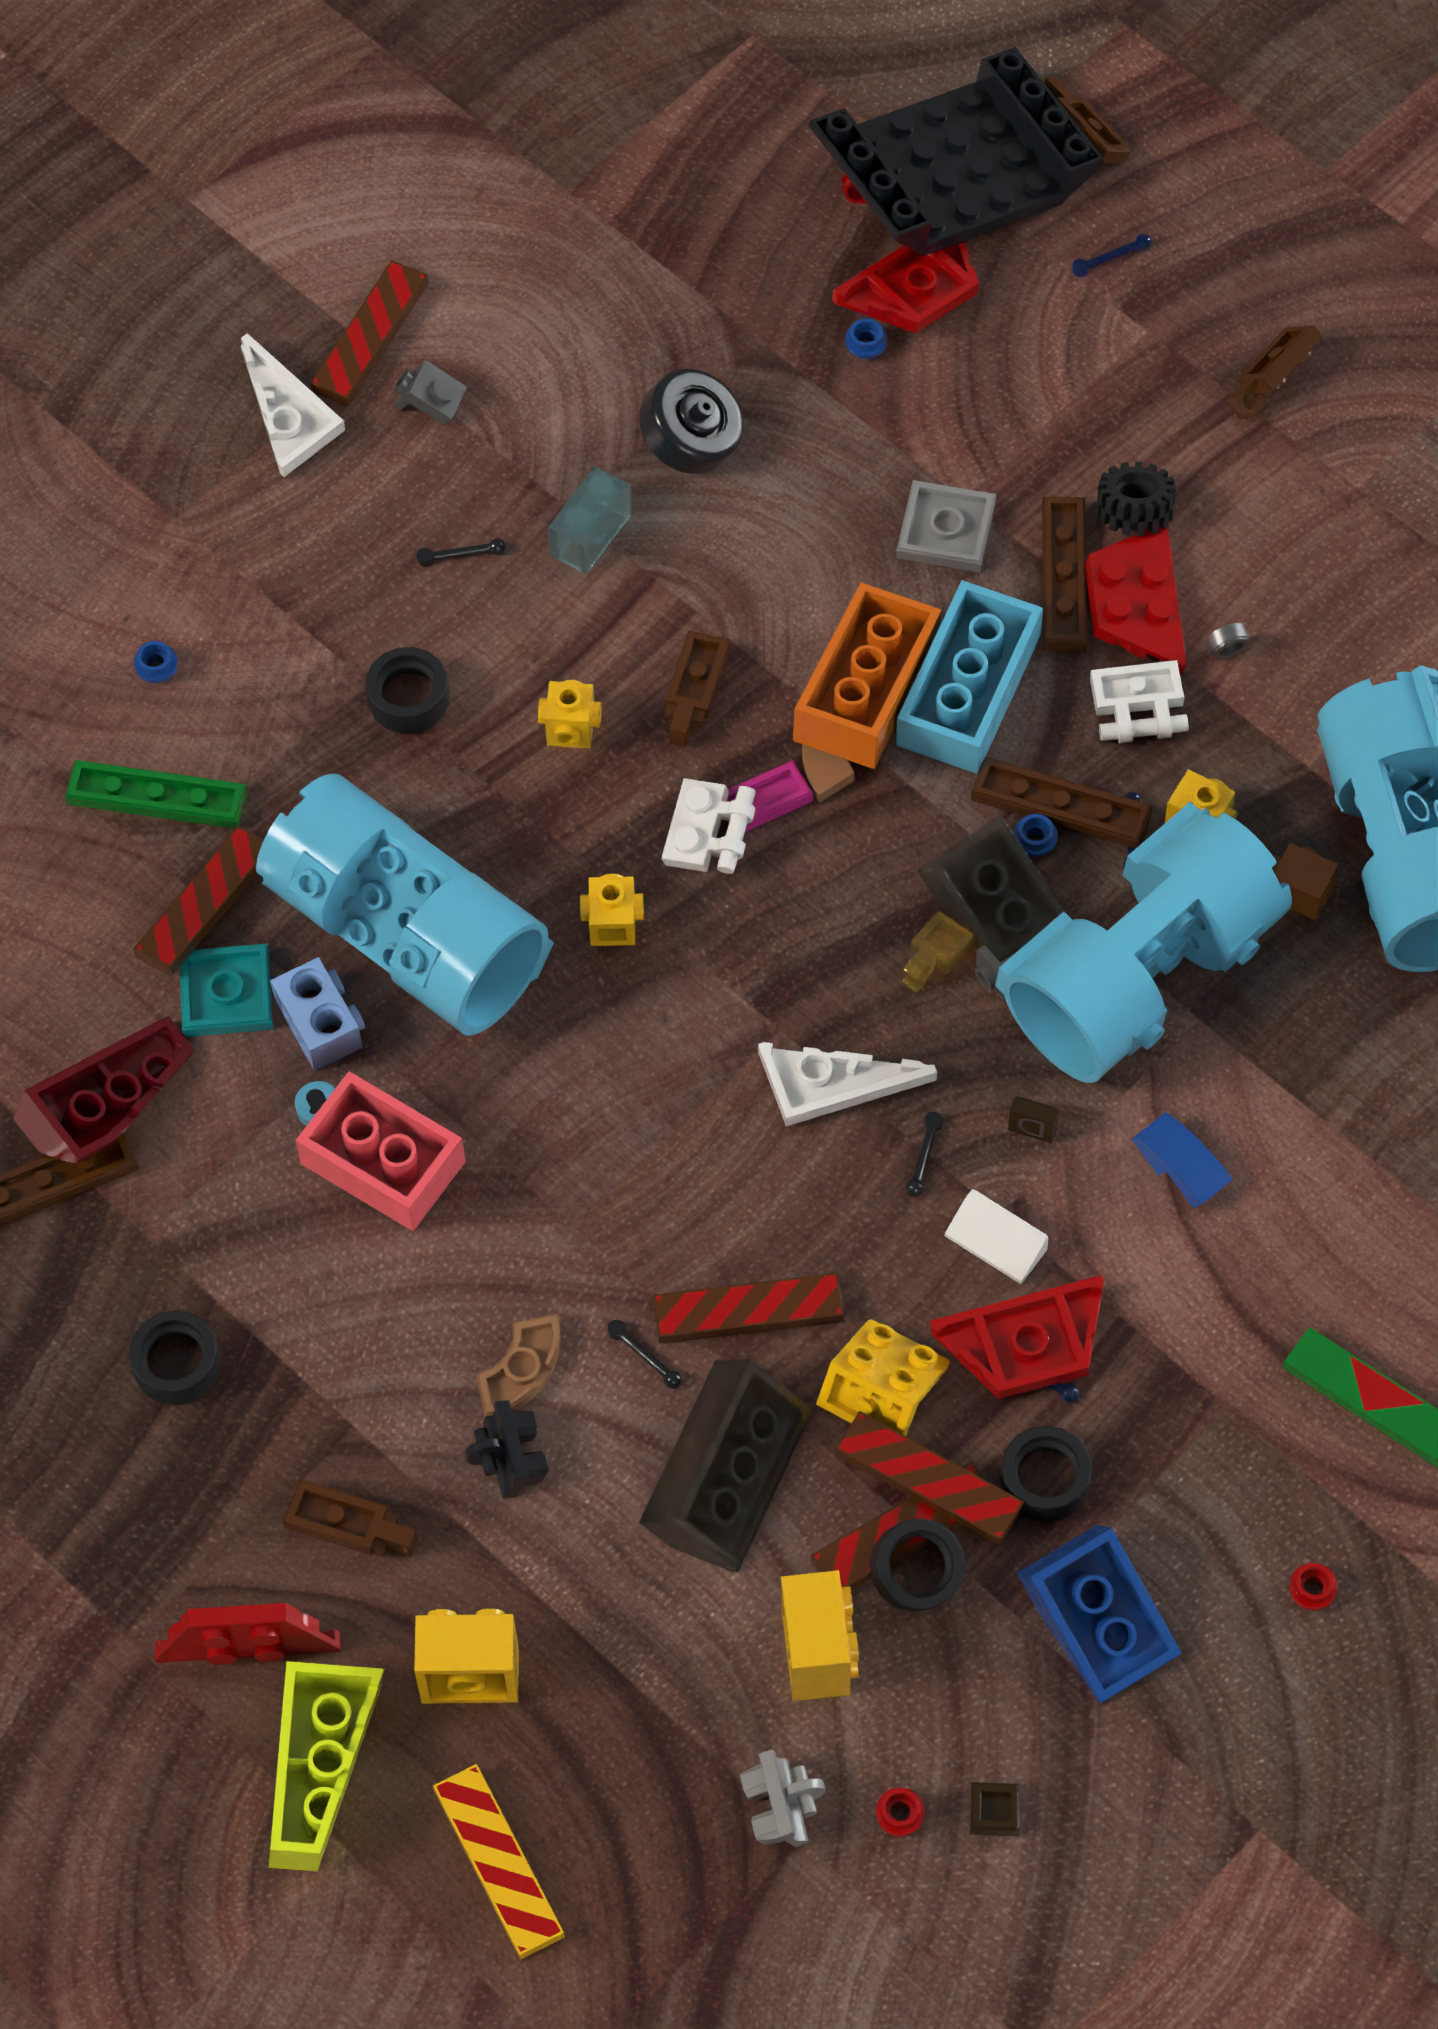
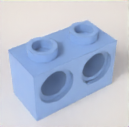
[270,957,365,1071]

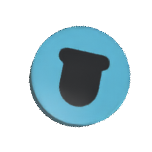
[295,1081,335,1126]

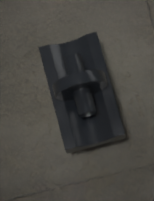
[465,1400,548,1499]

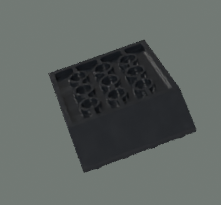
[809,47,1104,256]

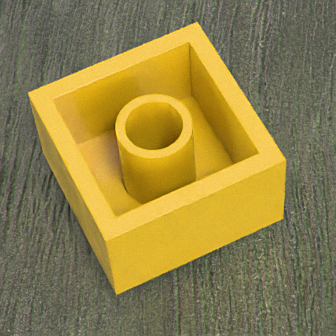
[781,1570,859,1701]
[414,1609,519,1704]

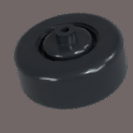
[639,369,743,474]

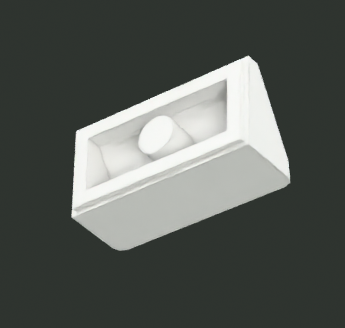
[945,1189,1048,1284]

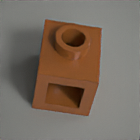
[1272,843,1339,921]

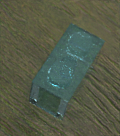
[548,466,633,574]

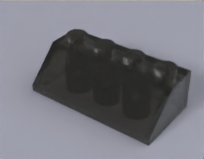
[639,1359,813,1572]

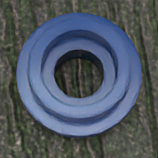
[845,318,887,359]
[134,641,178,683]
[1013,814,1058,857]

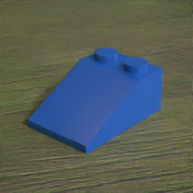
[1017,1524,1182,1703]

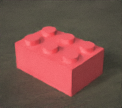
[295,1071,466,1232]

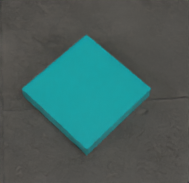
[180,943,274,1037]

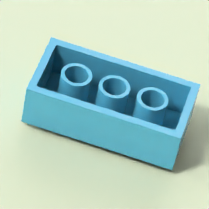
[896,580,1043,774]

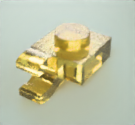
[902,911,974,993]

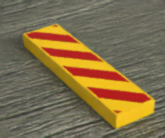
[433,1764,565,1960]

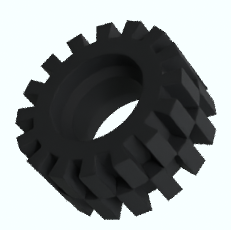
[1097,461,1176,536]

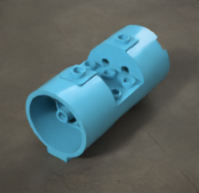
[1317,665,1438,972]
[256,773,554,1036]
[995,801,1292,1083]

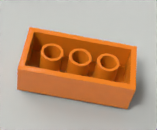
[793,583,942,769]

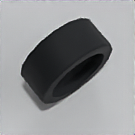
[366,647,449,734]
[129,1310,221,1405]
[1000,1425,1092,1522]
[869,1518,966,1612]

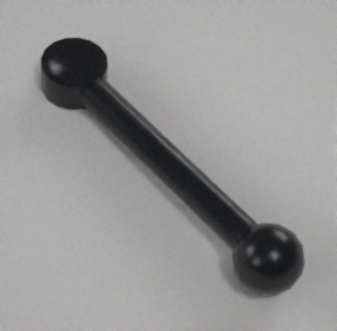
[416,538,506,567]
[906,1112,943,1197]
[607,1320,682,1389]

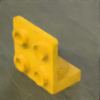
[816,1319,950,1437]

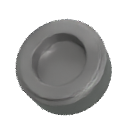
[1205,623,1251,659]

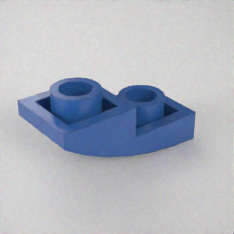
[1131,1112,1233,1209]

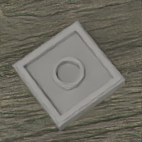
[896,480,997,573]

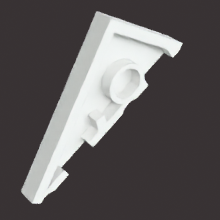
[241,333,345,477]
[758,1042,937,1126]

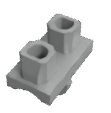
[740,1749,826,1847]

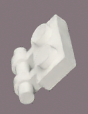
[1090,660,1189,744]
[661,778,756,874]

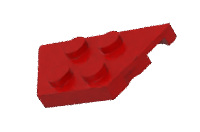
[832,242,979,333]
[1085,526,1187,674]
[929,1275,1104,1399]
[155,1603,341,1665]

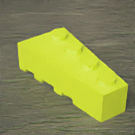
[268,1661,384,1872]

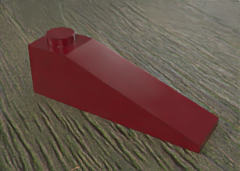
[13,1016,195,1164]

